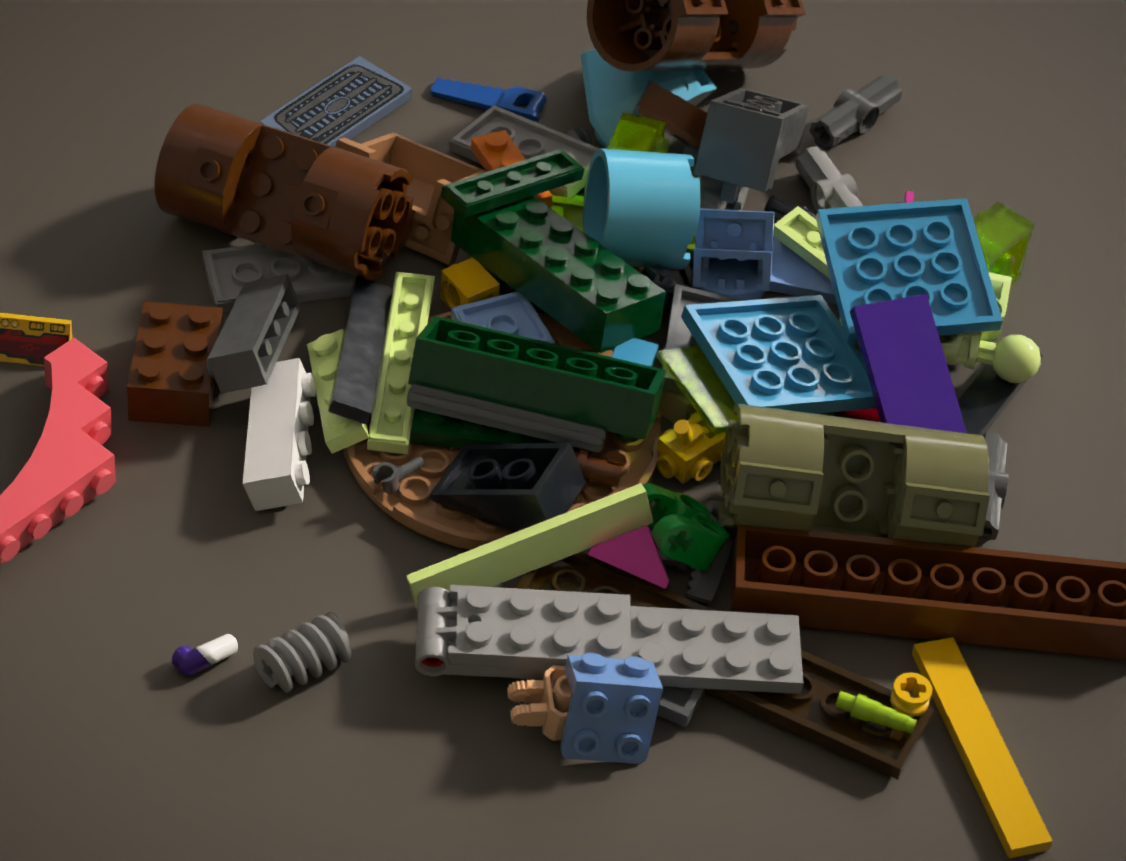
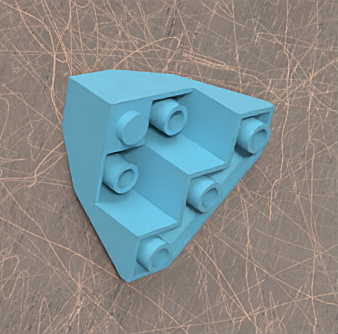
[580,49,717,149]

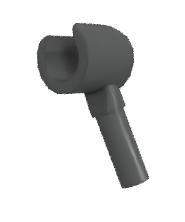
[372,457,424,494]

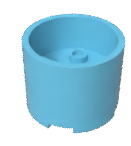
[583,148,701,270]

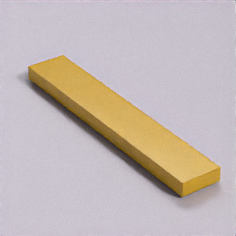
[912,637,1052,859]

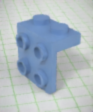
[560,653,663,764]

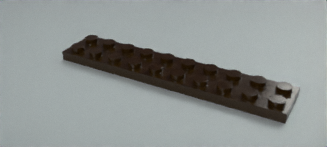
[515,551,934,780]

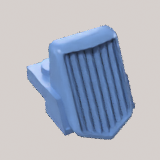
[693,208,775,301]

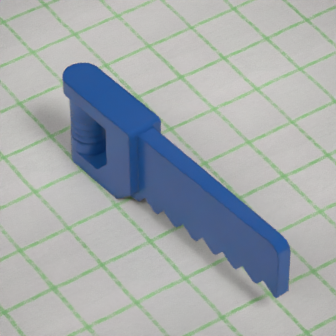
[431,77,547,123]

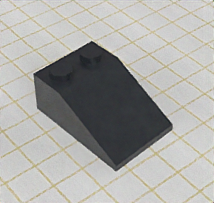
[430,443,586,533]

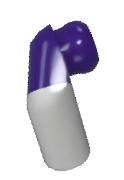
[171,634,238,676]

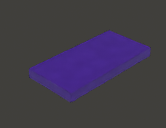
[850,294,967,433]

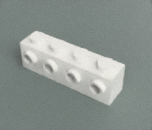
[243,358,316,511]

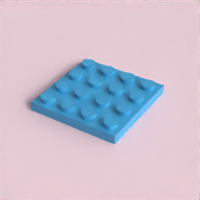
[816,198,1003,343]
[681,295,877,414]

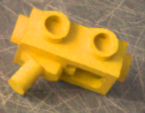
[657,402,738,484]

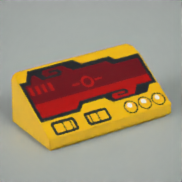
[0,313,73,366]

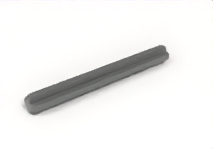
[407,384,606,453]

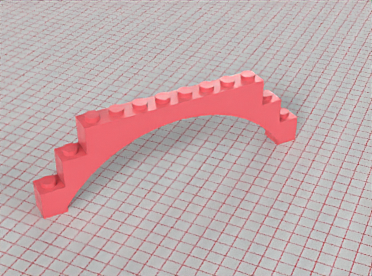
[0,338,116,564]

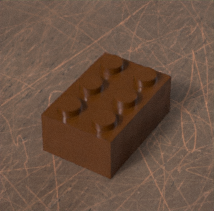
[127,301,223,427]

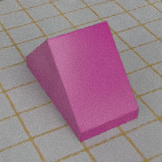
[588,525,670,589]

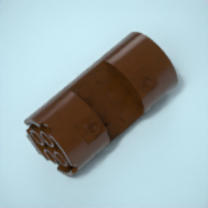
[586,0,806,72]
[155,103,416,281]

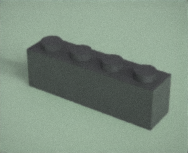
[207,274,301,394]

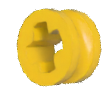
[890,672,932,717]

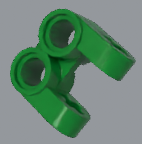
[642,483,729,572]

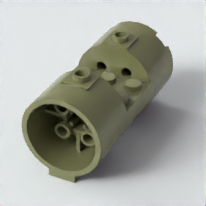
[717,404,990,547]

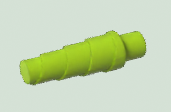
[835,691,917,734]

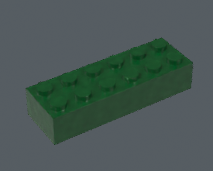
[451,196,666,354]
[408,316,667,441]

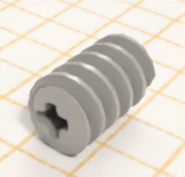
[253,610,352,693]

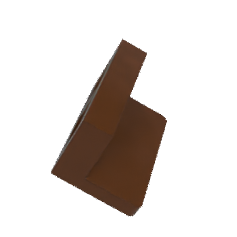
[632,81,707,149]

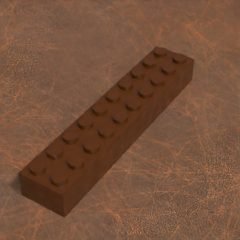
[730,524,1126,660]

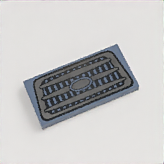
[260,56,412,147]

